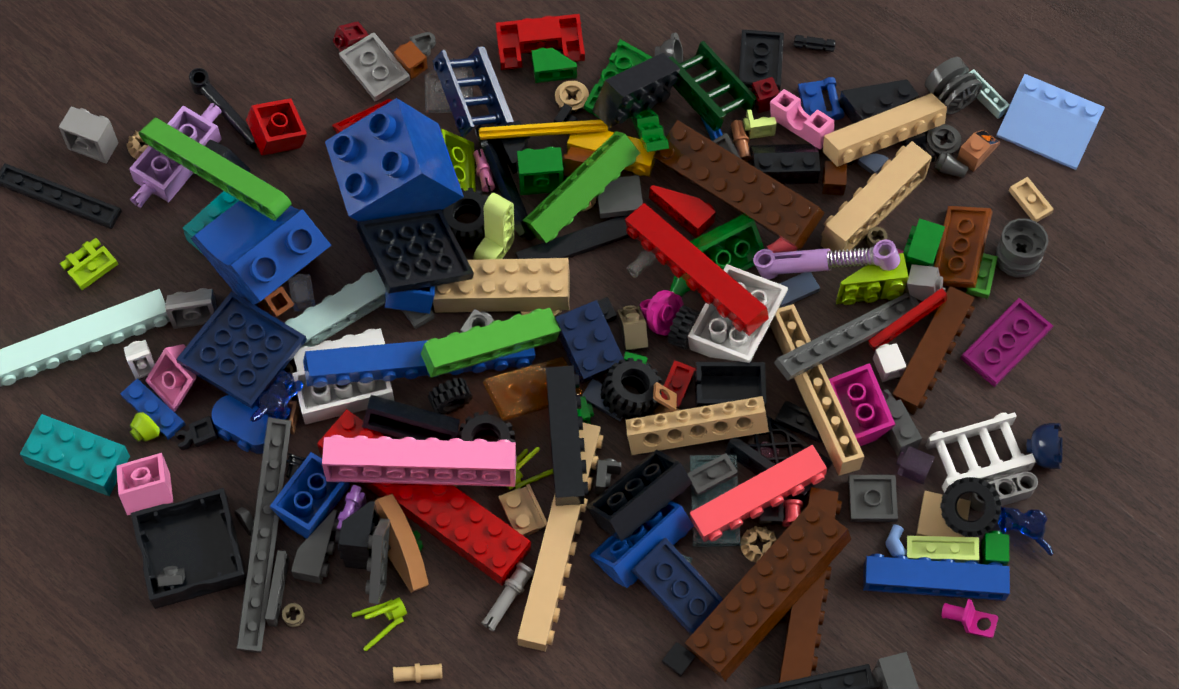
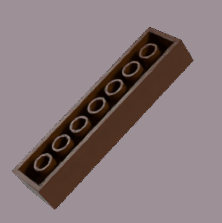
[654,120,825,250]
[685,501,851,681]

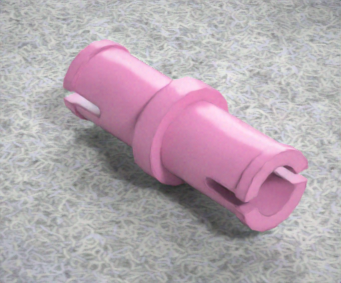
[473,149,496,192]

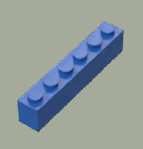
[863,554,1010,601]

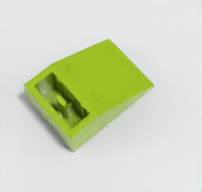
[836,253,908,305]

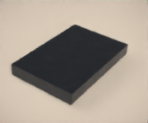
[738,29,784,90]

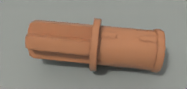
[731,120,752,162]

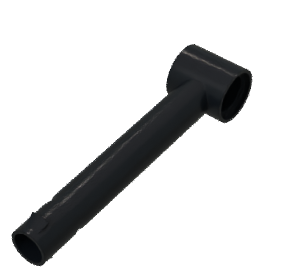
[189,68,257,148]

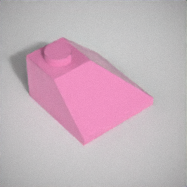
[145,344,196,411]

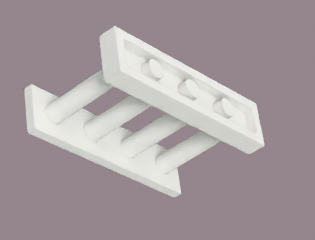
[925,412,1036,493]

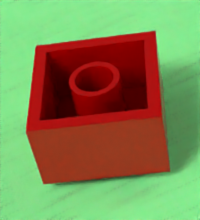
[246,98,307,156]

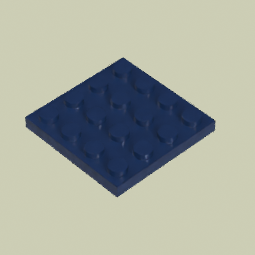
[176,291,307,409]

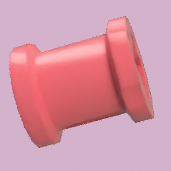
[783,499,803,528]

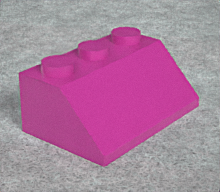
[829,363,896,446]

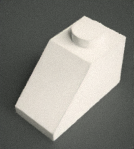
[124,340,155,379]

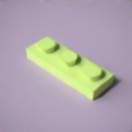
[907,536,979,562]

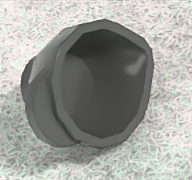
[655,32,683,63]

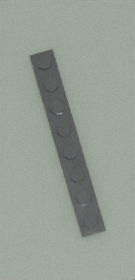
[774,292,920,380]

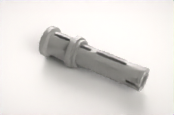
[481,562,534,631]

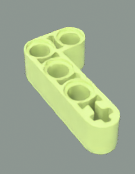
[473,193,514,260]

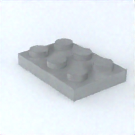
[339,32,410,102]

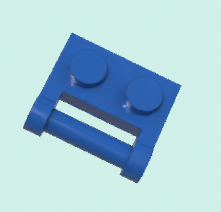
[798,77,845,120]

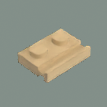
[498,484,547,537]

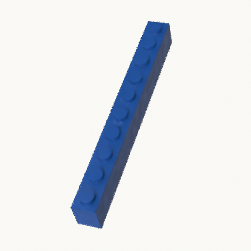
[303,340,536,388]

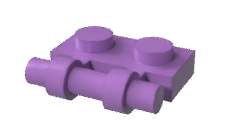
[336,485,367,529]

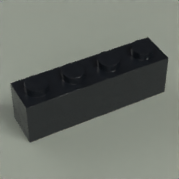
[362,395,460,441]

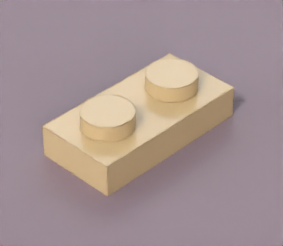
[1009,177,1054,222]

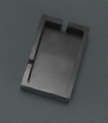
[695,362,767,409]

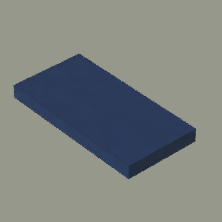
[631,537,723,635]

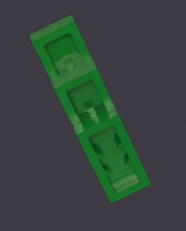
[631,109,669,152]

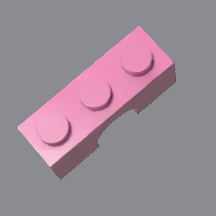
[770,89,834,150]

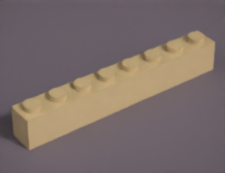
[770,304,865,476]

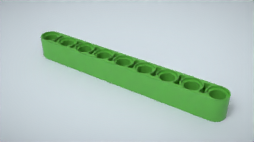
[139,118,292,221]

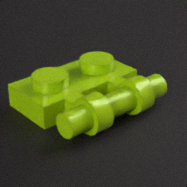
[59,238,118,290]

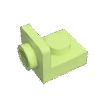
[743,110,777,139]

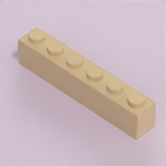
[823,93,947,167]

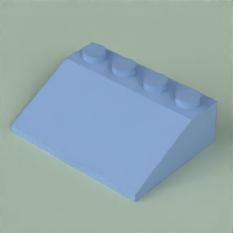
[996,74,1105,170]

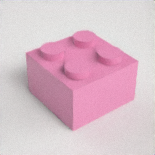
[116,453,173,516]

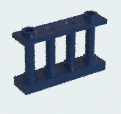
[432,46,514,137]

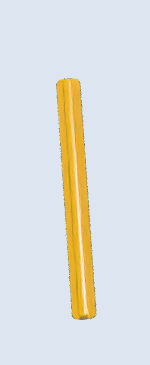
[479,120,608,140]

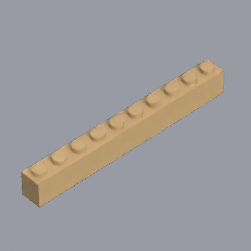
[517,423,604,652]

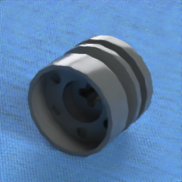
[924,57,983,114]
[995,219,1049,277]

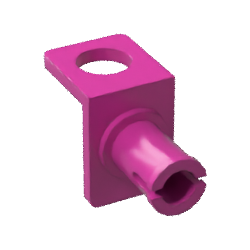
[942,599,998,638]

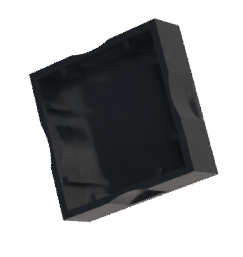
[131,488,246,609]

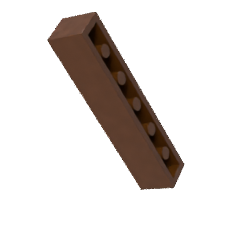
[892,286,975,415]

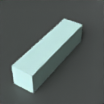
[969,69,1010,119]

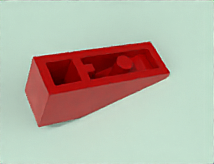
[649,185,716,238]

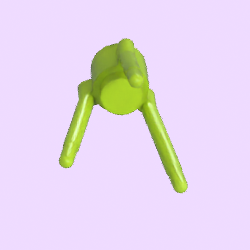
[506,447,553,490]
[352,597,407,651]

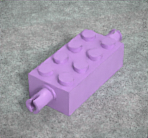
[129,103,222,208]

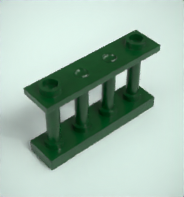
[669,41,758,131]

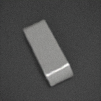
[969,472,1038,512]

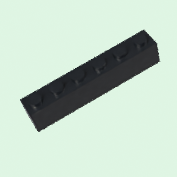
[546,366,588,506]

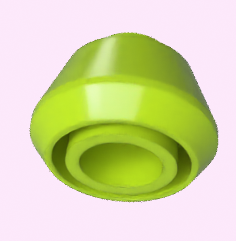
[130,412,160,442]

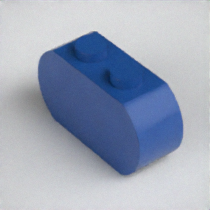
[212,395,275,454]

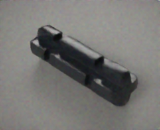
[794,35,835,52]

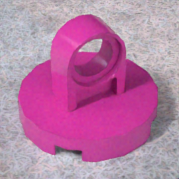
[640,290,684,336]

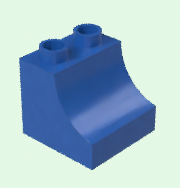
[191,181,331,305]

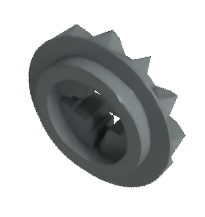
[926,124,961,155]

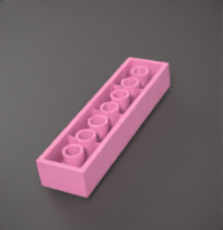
[322,435,516,487]

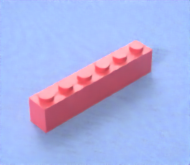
[690,445,827,542]

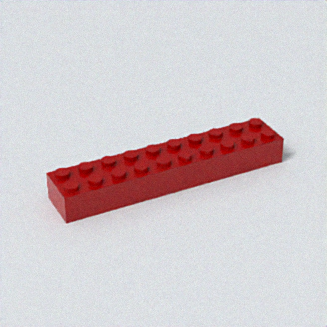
[317,409,531,586]

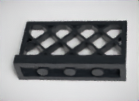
[725,415,833,502]

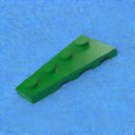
[584,39,652,118]

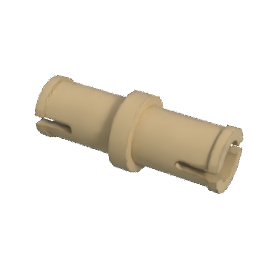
[393,663,442,683]

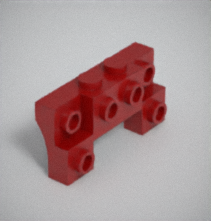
[496,14,585,70]

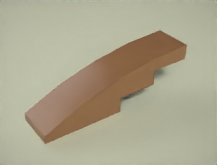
[374,494,429,593]

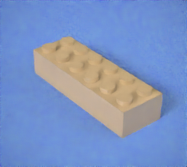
[821,141,932,253]
[433,258,570,313]

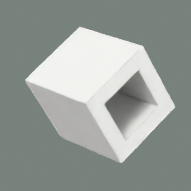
[873,343,907,382]

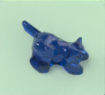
[250,370,303,422]
[998,507,1054,556]

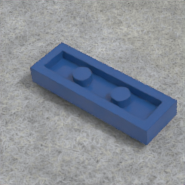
[120,379,186,440]

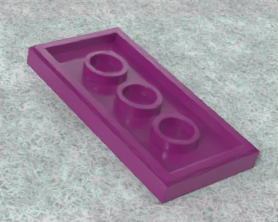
[960,298,1053,387]

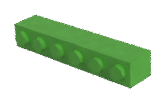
[523,131,640,243]
[421,308,561,377]

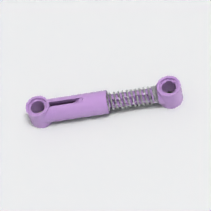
[753,239,901,279]

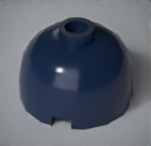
[1027,423,1063,469]

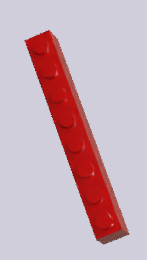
[625,203,769,336]

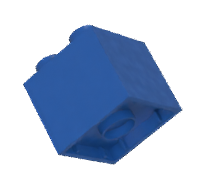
[325,98,464,222]

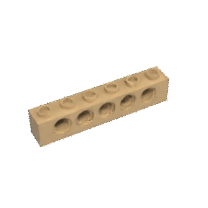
[626,396,769,455]

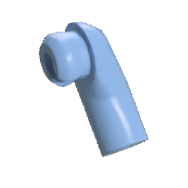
[886,524,907,557]

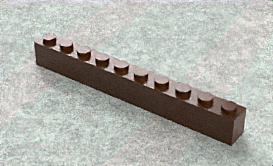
[778,487,842,683]

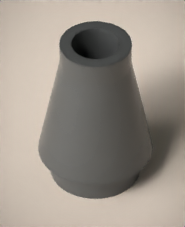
[934,152,968,178]

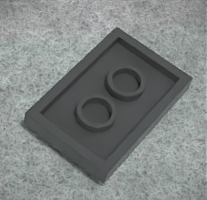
[365,518,390,604]

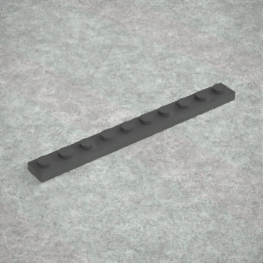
[236,417,291,653]

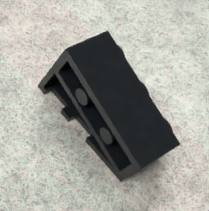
[839,79,919,124]

